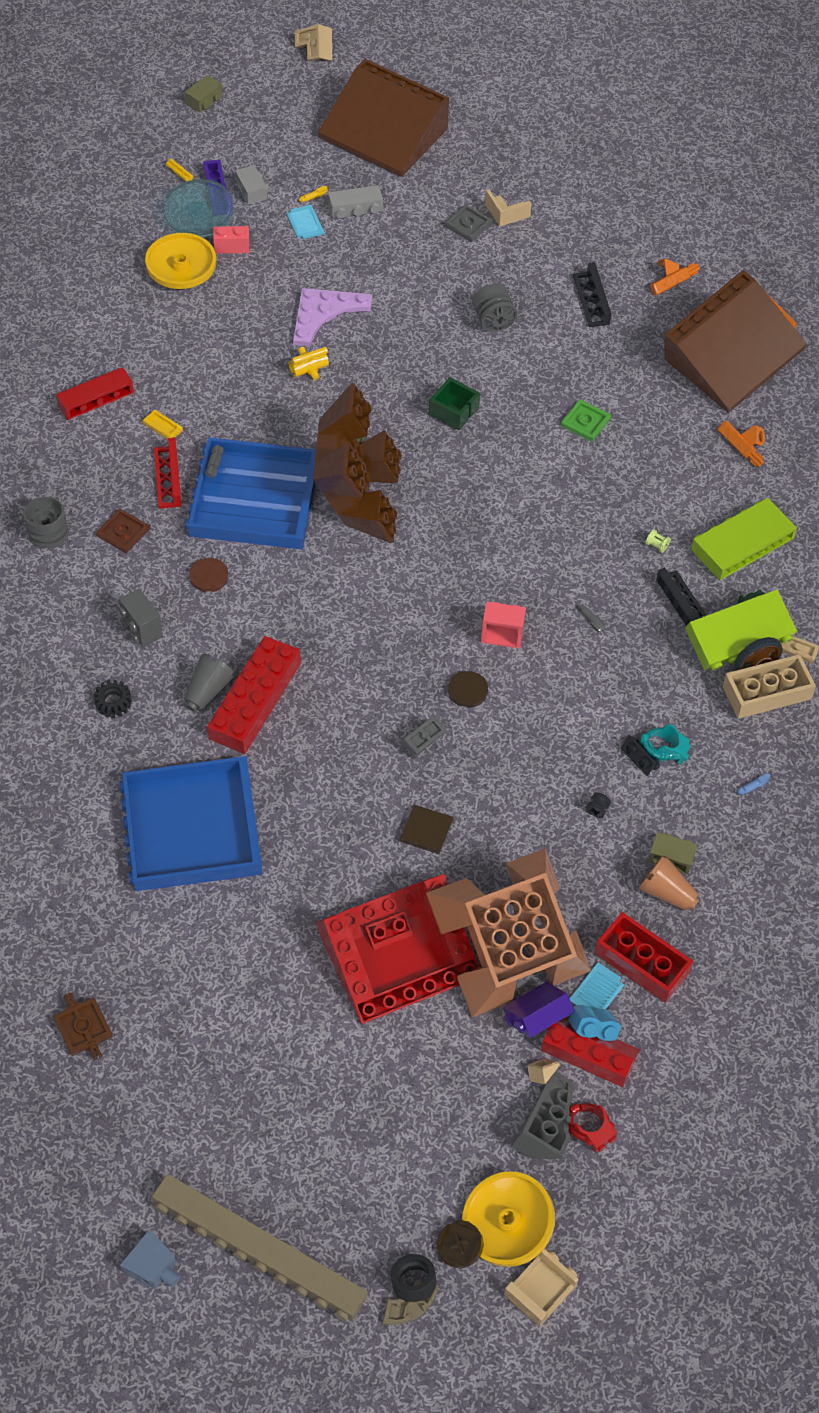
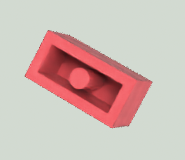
[214,226,250,254]

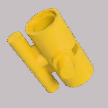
[289,347,329,380]

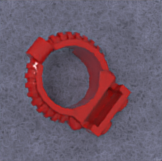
[568,1103,617,1153]

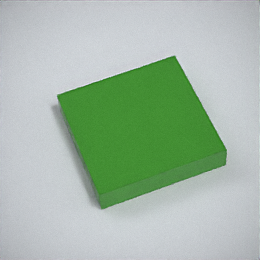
[561,399,611,442]

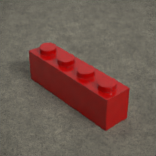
[56,367,134,420]

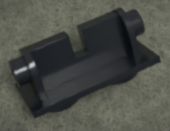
[621,735,661,776]

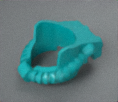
[640,724,691,764]

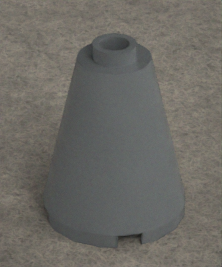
[184,653,236,711]

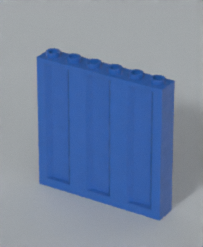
[185,437,316,550]

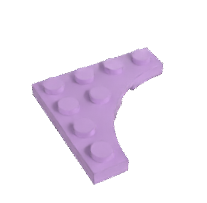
[293,288,372,346]

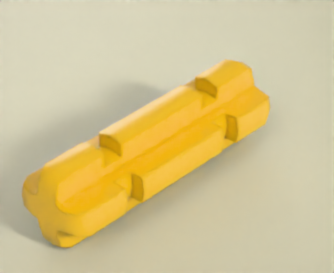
[166,158,194,183]

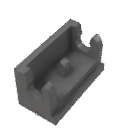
[400,716,447,758]

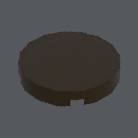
[448,671,488,708]
[437,1220,484,1269]

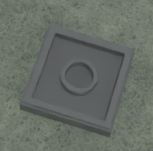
[444,204,493,242]

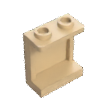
[504,1249,579,1327]

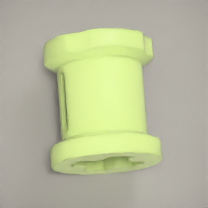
[646,529,671,553]

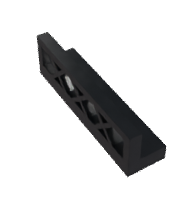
[573,262,612,327]
[656,567,707,626]

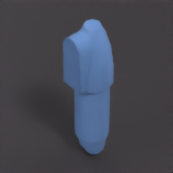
[738,773,771,795]

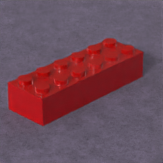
[207,635,301,755]

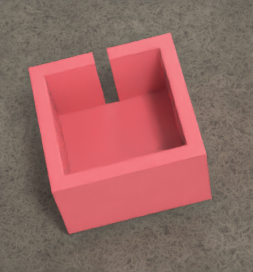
[481,602,526,648]

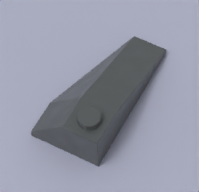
[512,1071,573,1159]

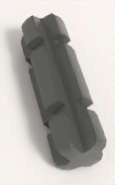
[205,445,224,479]

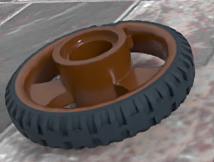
[734,637,783,671]

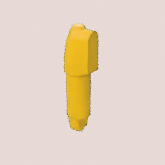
[299,186,328,202]

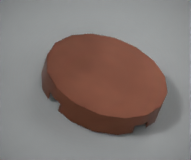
[189,558,229,592]

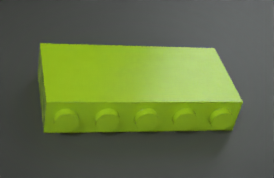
[691,498,797,580]
[685,589,797,671]

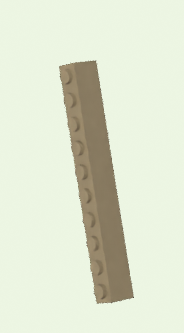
[152,1174,368,1322]

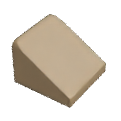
[528,1058,559,1084]

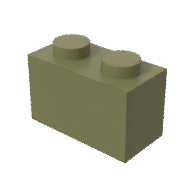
[184,75,222,113]
[648,832,698,875]

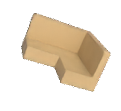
[295,24,332,61]
[485,190,532,227]

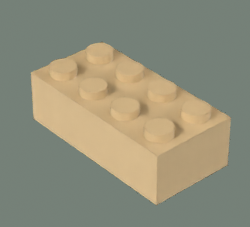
[722,654,816,719]

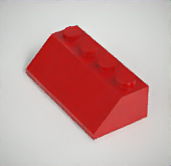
[541,1017,640,1088]

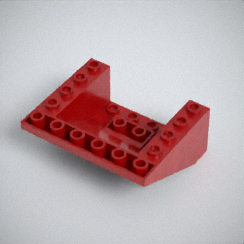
[315,874,479,1024]

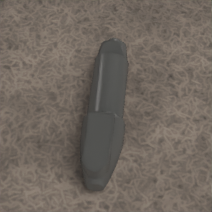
[578,604,605,632]

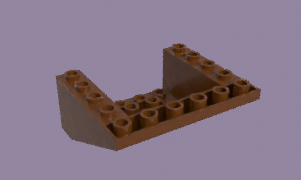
[318,59,449,177]
[664,270,807,413]

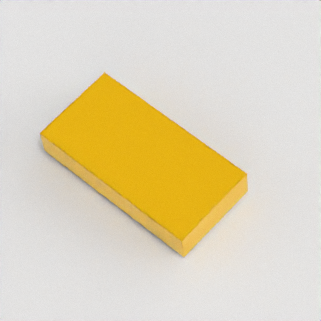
[143,410,183,440]

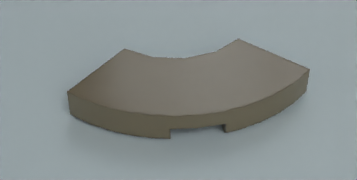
[383,1281,439,1325]

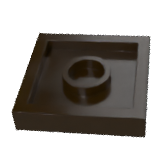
[400,804,454,855]

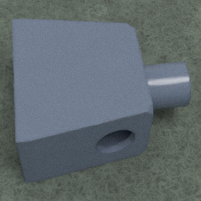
[120,1230,181,1289]

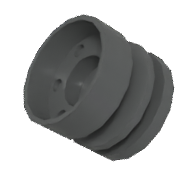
[472,284,517,332]
[23,496,69,549]

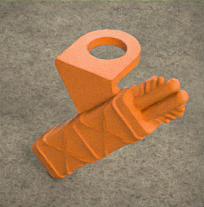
[650,258,700,295]
[718,421,765,467]

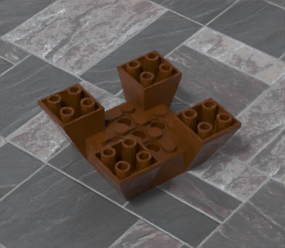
[313,383,402,543]

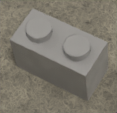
[235,165,269,204]

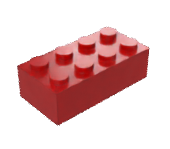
[595,912,694,1003]

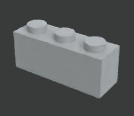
[328,185,383,219]

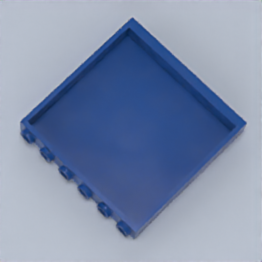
[119,756,263,891]

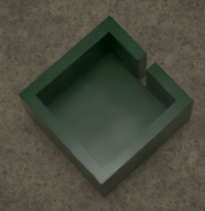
[428,377,480,430]

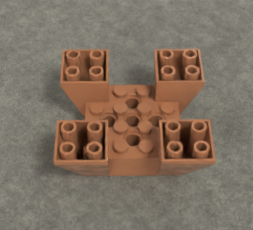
[426,848,591,1017]

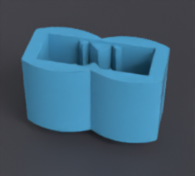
[568,1005,621,1041]

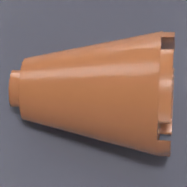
[638,855,699,911]

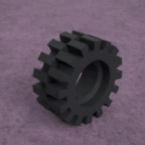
[94,680,132,718]

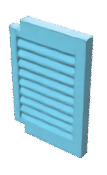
[286,205,325,239]
[570,962,624,1010]

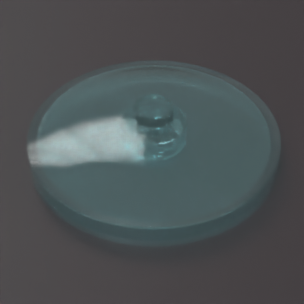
[164,179,234,238]

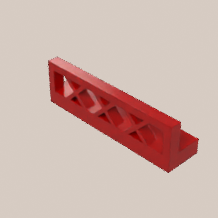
[154,437,182,509]

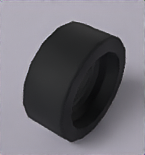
[390,1254,437,1302]

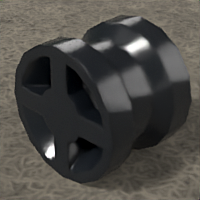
[585,792,611,818]

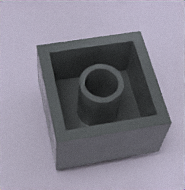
[118,588,163,648]

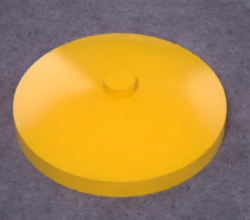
[145,233,216,289]
[462,1171,555,1267]

